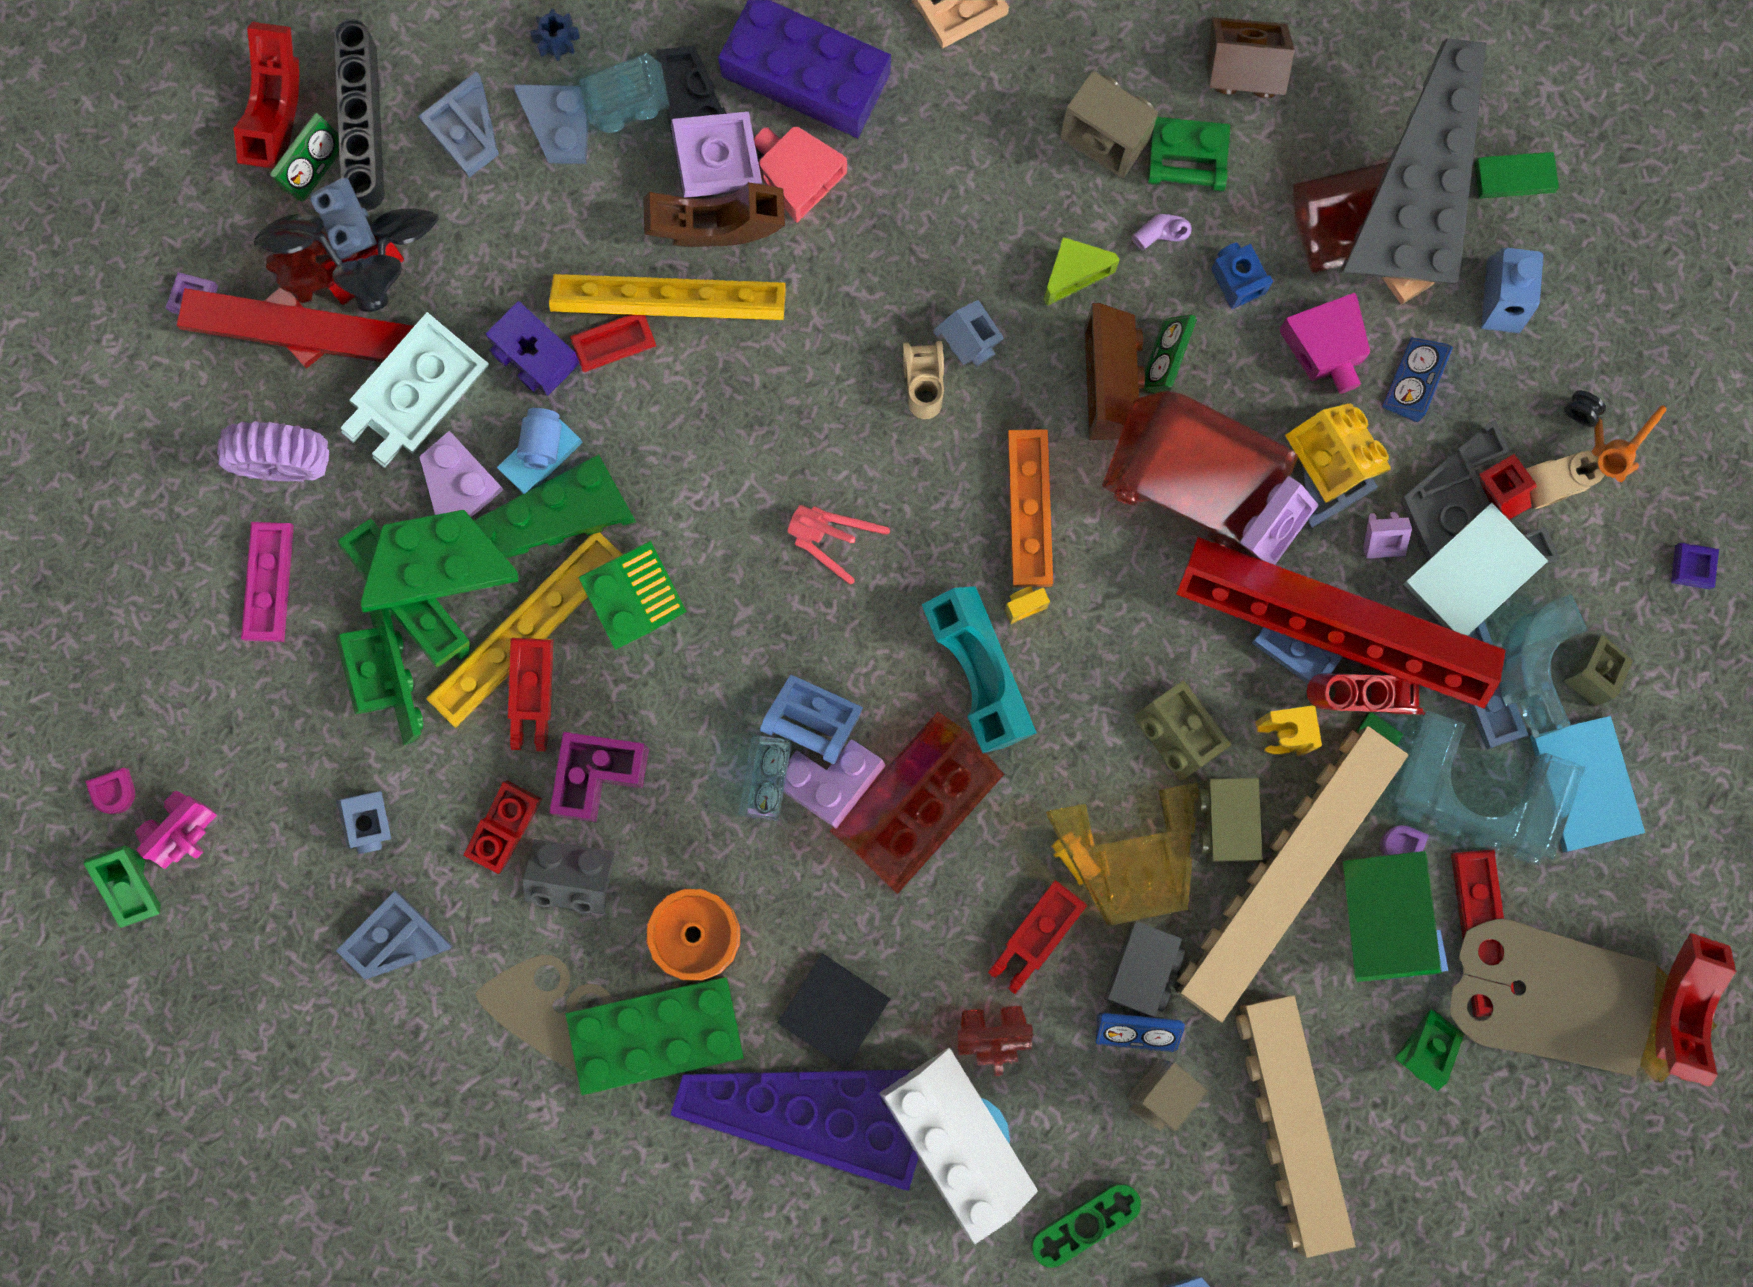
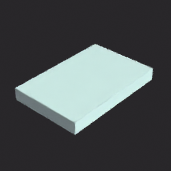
[1403,503,1548,636]

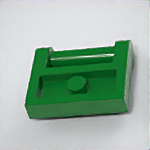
[1147,117,1231,192]

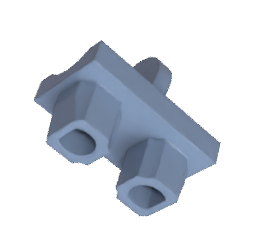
[310,178,377,260]

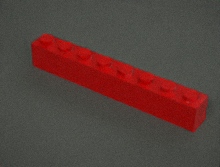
[1176,537,1506,709]

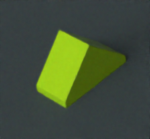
[1044,237,1120,306]

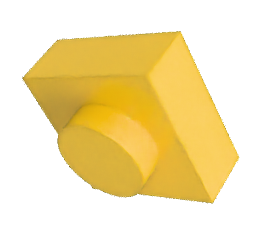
[1004,586,1050,624]

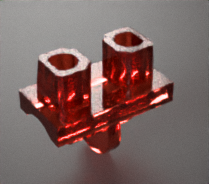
[266,230,330,303]
[957,1006,1033,1076]

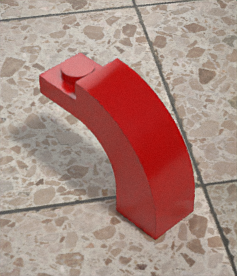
[233,22,299,168]
[1655,933,1736,1087]

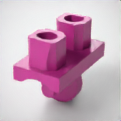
[135,791,217,869]

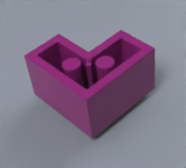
[549,732,649,823]

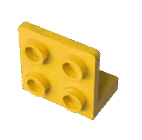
[1285,403,1391,503]

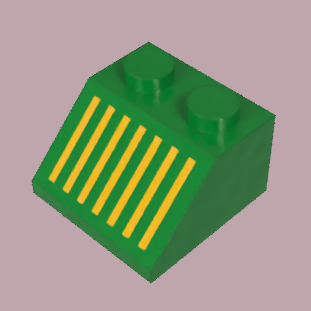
[578,541,687,650]

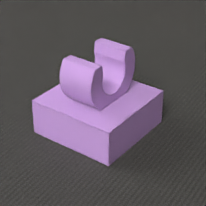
[1363,512,1412,559]

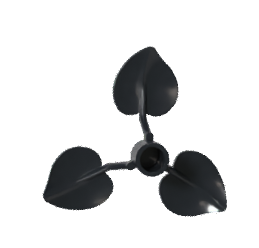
[253,208,439,312]

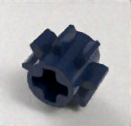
[530,9,580,61]

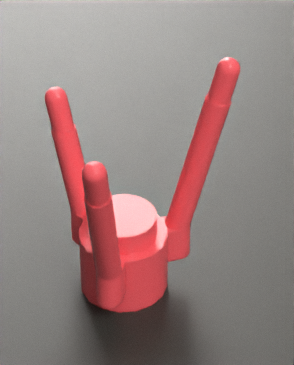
[788,505,890,584]

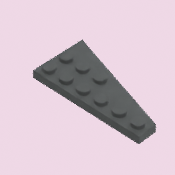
[1339,38,1486,284]

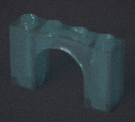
[1389,710,1585,865]

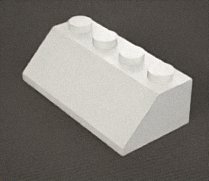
[879,1047,1038,1244]

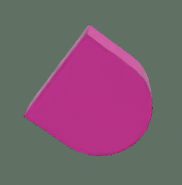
[85,768,135,815]

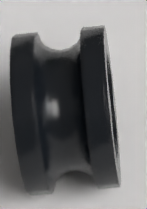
[1564,390,1606,427]

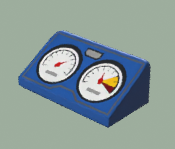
[1382,337,1453,422]
[1095,1013,1185,1052]

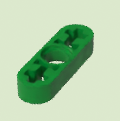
[1031,1183,1141,1268]

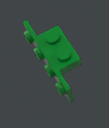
[336,608,423,745]

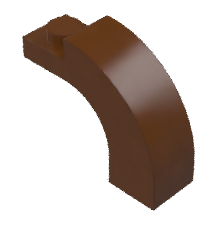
[643,182,785,247]

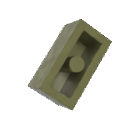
[1197,778,1262,863]

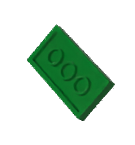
[565,977,744,1096]

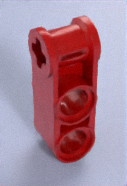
[1306,673,1423,715]

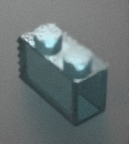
[578,53,669,133]

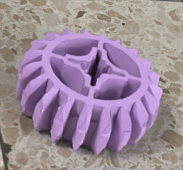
[217,421,329,482]

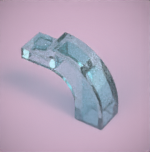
[1499,594,1588,739]

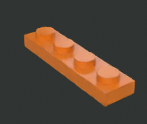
[1007,429,1053,588]

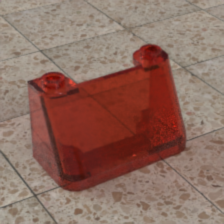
[1102,391,1298,551]

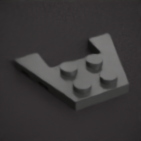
[1400,420,1561,564]

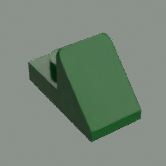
[83,845,161,928]
[1395,1008,1464,1092]

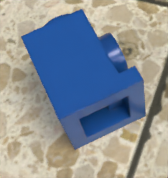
[1211,243,1273,309]

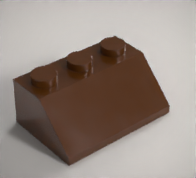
[1084,303,1147,440]

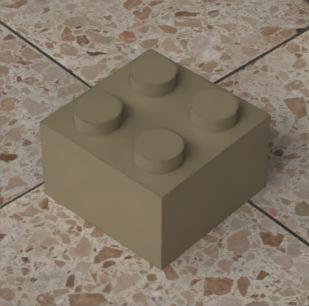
[1060,71,1159,179]

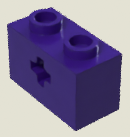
[486,301,580,396]

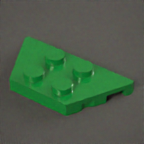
[361,509,518,613]

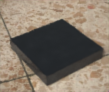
[777,953,891,1069]

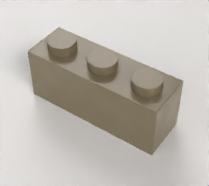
[1126,1058,1208,1132]

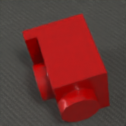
[1479,454,1537,520]

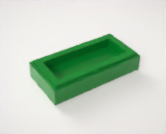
[1474,152,1559,199]

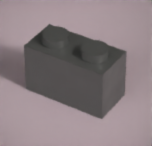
[1104,921,1185,1017]

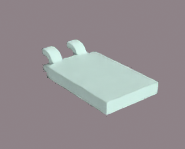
[341,312,489,468]

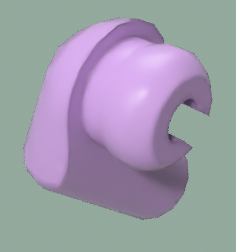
[1131,214,1192,251]

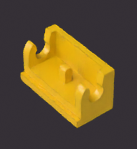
[1255,705,1322,756]

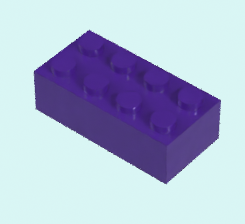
[718,0,891,138]

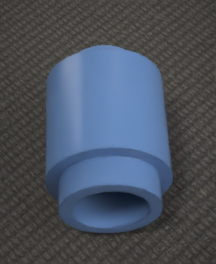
[517,408,562,470]

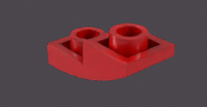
[463,780,542,874]

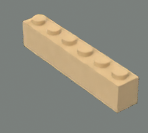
[1236,995,1356,1258]

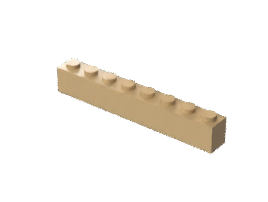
[1176,726,1408,1023]

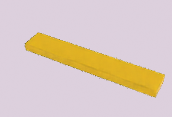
[549,274,786,320]
[426,532,623,728]

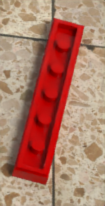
[177,288,414,362]

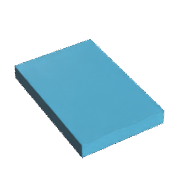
[1530,716,1645,852]

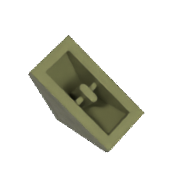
[1563,635,1633,707]

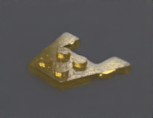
[1046,783,1199,926]

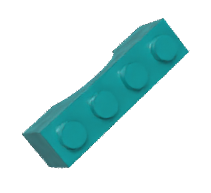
[921,586,1037,753]

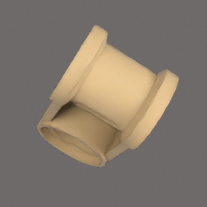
[903,341,944,419]
[1526,451,1605,509]

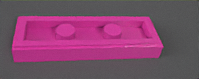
[241,522,294,642]

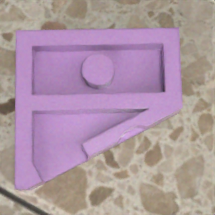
[419,431,503,518]

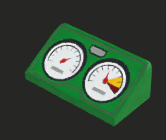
[270,113,339,202]
[1142,314,1197,398]

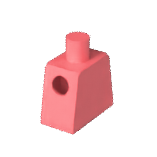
[754,126,847,223]

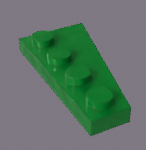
[474,454,636,558]

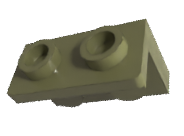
[1134,680,1232,780]

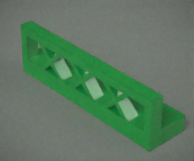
[337,518,470,668]

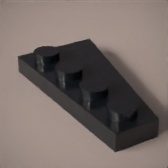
[656,46,728,198]

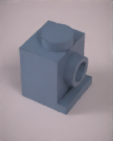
[932,300,1004,367]
[336,791,391,854]

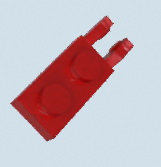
[508,638,554,752]
[987,880,1087,994]

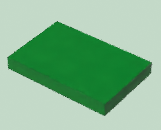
[1343,851,1442,982]

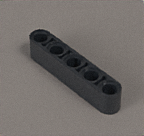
[334,18,384,211]

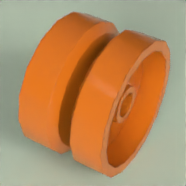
[647,889,741,980]

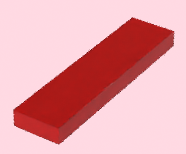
[1451,849,1515,1017]

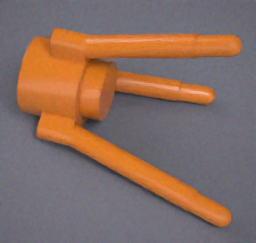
[1592,405,1667,482]

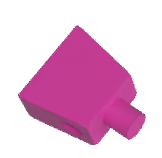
[1279,293,1370,394]

